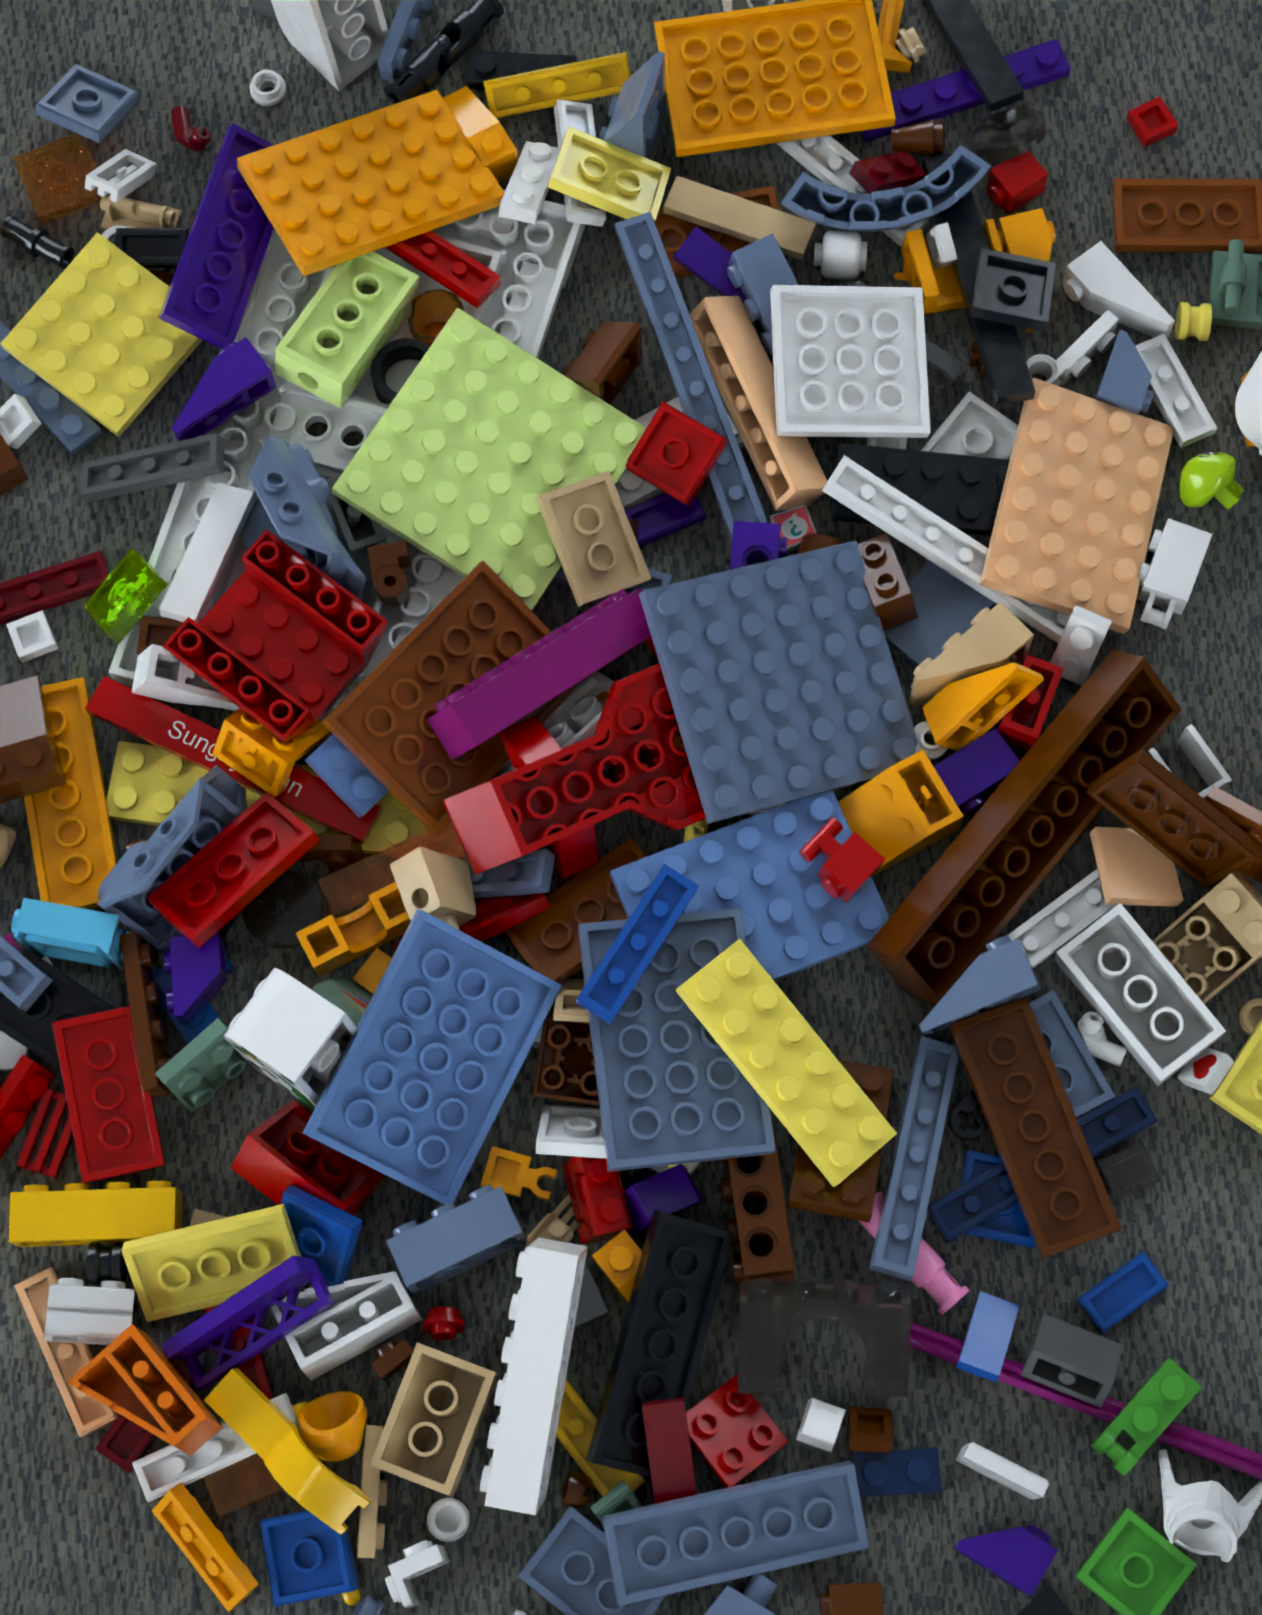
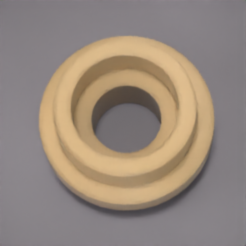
[895,27,926,63]

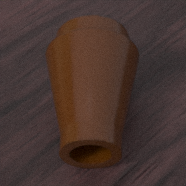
[891,119,945,156]

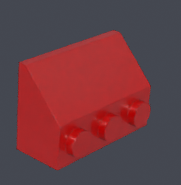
[231,1099,386,1216]

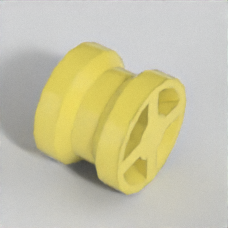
[1175,302,1212,341]

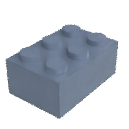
[386,1185,526,1296]

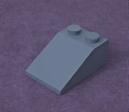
[599,51,666,159]
[919,936,1042,1036]

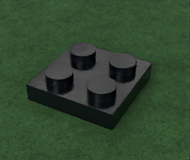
[970,248,1056,332]

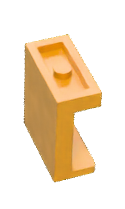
[901,219,1005,314]

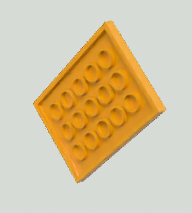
[654,0,896,157]
[237,90,505,276]

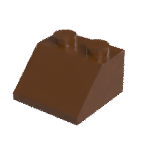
[562,321,642,404]

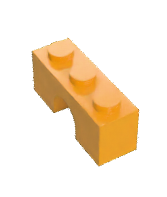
[296,882,411,978]

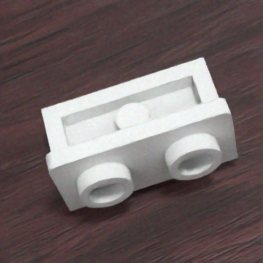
[385,1540,450,1608]

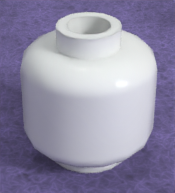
[814,230,868,280]

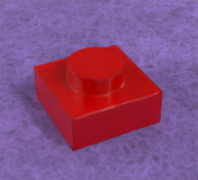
[1126,96,1179,147]

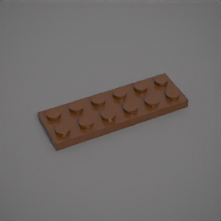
[949,997,1122,1260]

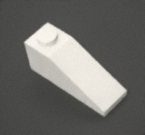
[1062,241,1175,338]
[132,644,240,710]

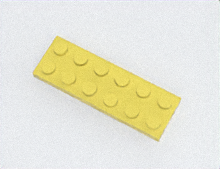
[675,938,897,1187]

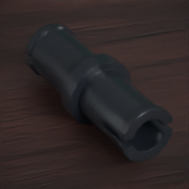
[1,216,75,269]

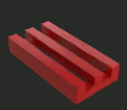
[16,1088,74,1179]

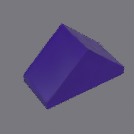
[624,1164,702,1239]

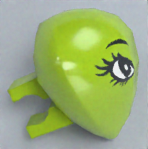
[1179,452,1244,510]

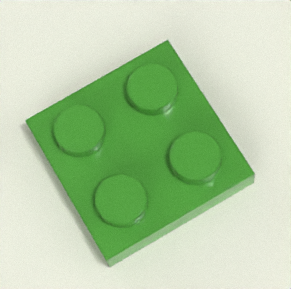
[1074,1508,1197,1615]

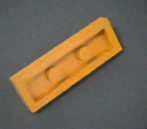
[152,1482,259,1612]

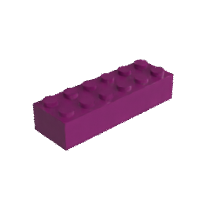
[426,587,651,760]

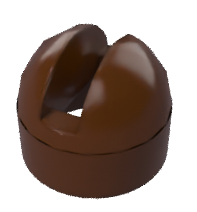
[561,1470,595,1508]

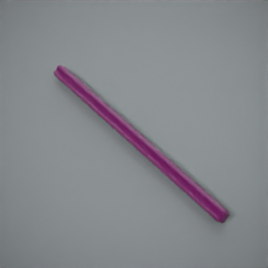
[900,1322,1262,1480]

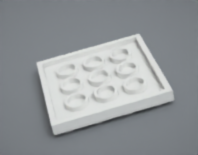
[770,285,931,438]

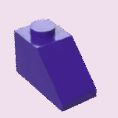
[953,1524,1058,1596]

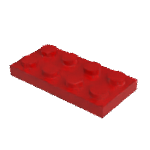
[146,792,320,949]
[52,1006,166,1184]

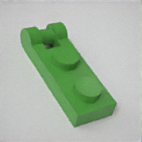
[1091,1358,1202,1476]

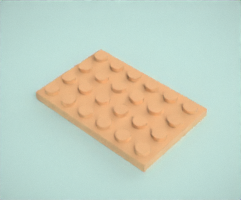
[979,377,1174,634]

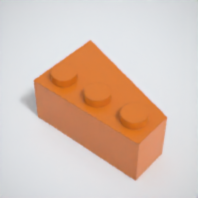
[67,1324,223,1456]

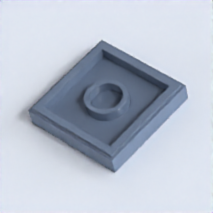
[36,64,138,143]

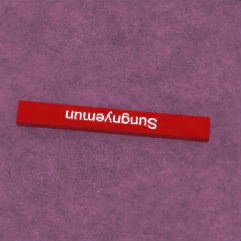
[85,676,382,845]

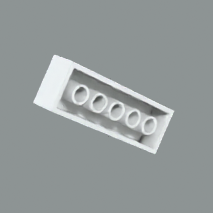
[480,1237,588,1516]

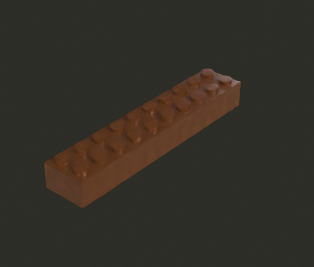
[867,650,1182,1007]

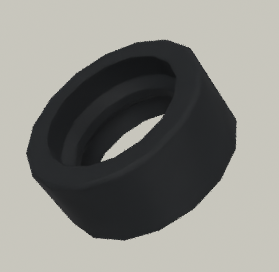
[370,338,430,405]

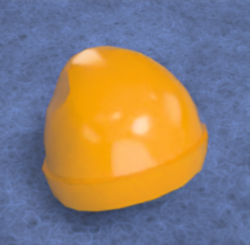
[299,1391,367,1462]

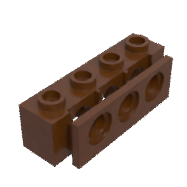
[718,1119,796,1295]

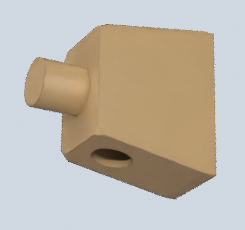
[390,847,477,930]

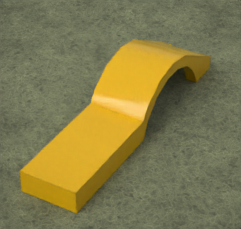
[204,1368,372,1535]

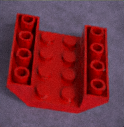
[162,529,388,743]

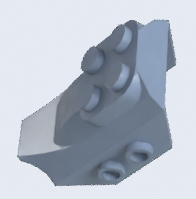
[239,437,366,600]
[97,765,248,952]

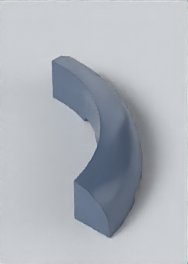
[781,144,991,232]

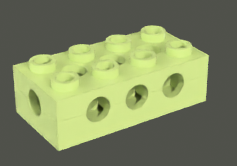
[275,252,419,409]

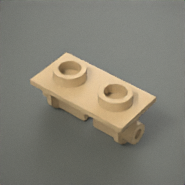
[100,194,182,229]

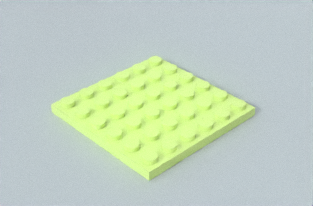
[332,307,646,611]

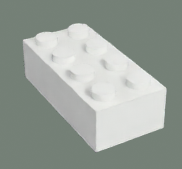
[1054,903,1226,1087]

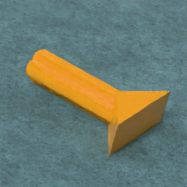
[878,0,912,74]

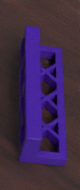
[162,1255,334,1390]

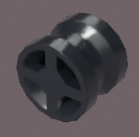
[86,1242,127,1284]

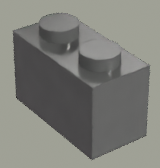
[1021,1313,1123,1408]

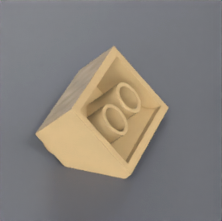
[370,1342,499,1498]

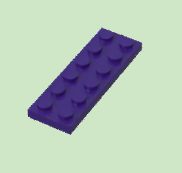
[159,123,274,349]

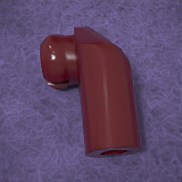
[171,106,211,152]

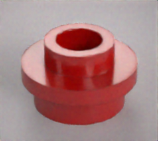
[423,1306,465,1341]

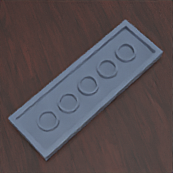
[602,1460,869,1606]

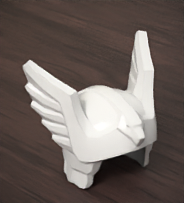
[1158,1449,1262,1562]

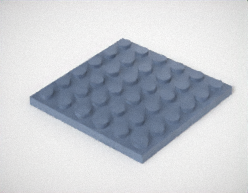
[639,540,918,824]

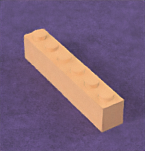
[689,296,827,511]

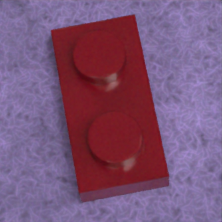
[849,151,927,194]

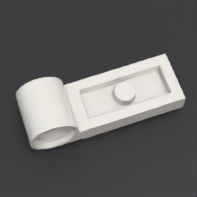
[1026,310,1119,386]

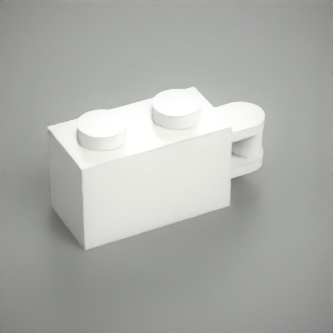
[1137,518,1212,630]

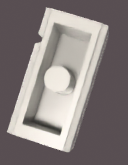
[44,1278,135,1345]

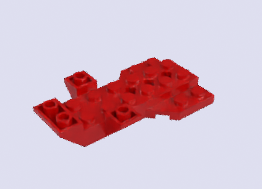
[442,663,706,879]

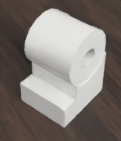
[796,1398,846,1453]

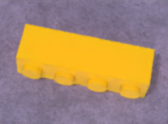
[8,1181,183,1247]

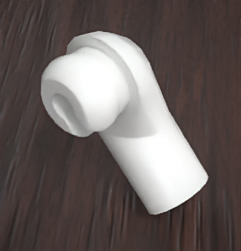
[1077,1011,1127,1067]

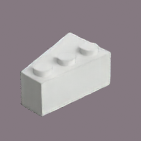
[271,1271,422,1381]

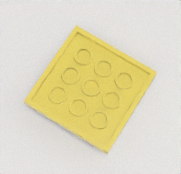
[0,232,202,437]

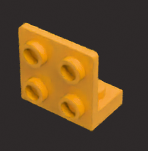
[212,708,330,798]

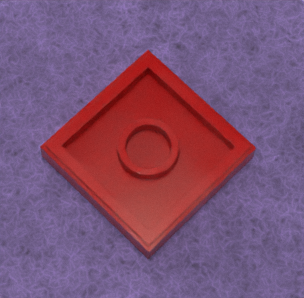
[625,401,729,507]

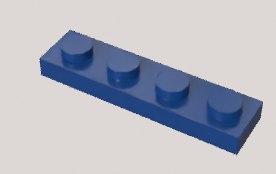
[575,864,699,1025]

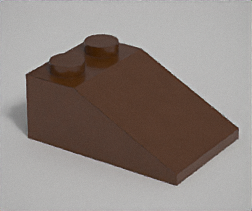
[0,675,66,804]

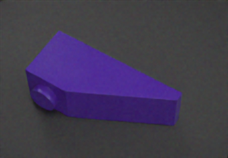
[172,337,277,441]

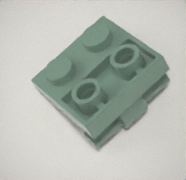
[1208,239,1262,330]
[155,1018,248,1113]

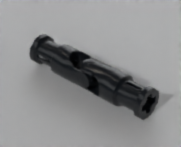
[384,0,504,104]

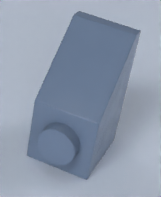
[1096,329,1154,415]

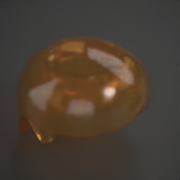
[408,289,465,346]

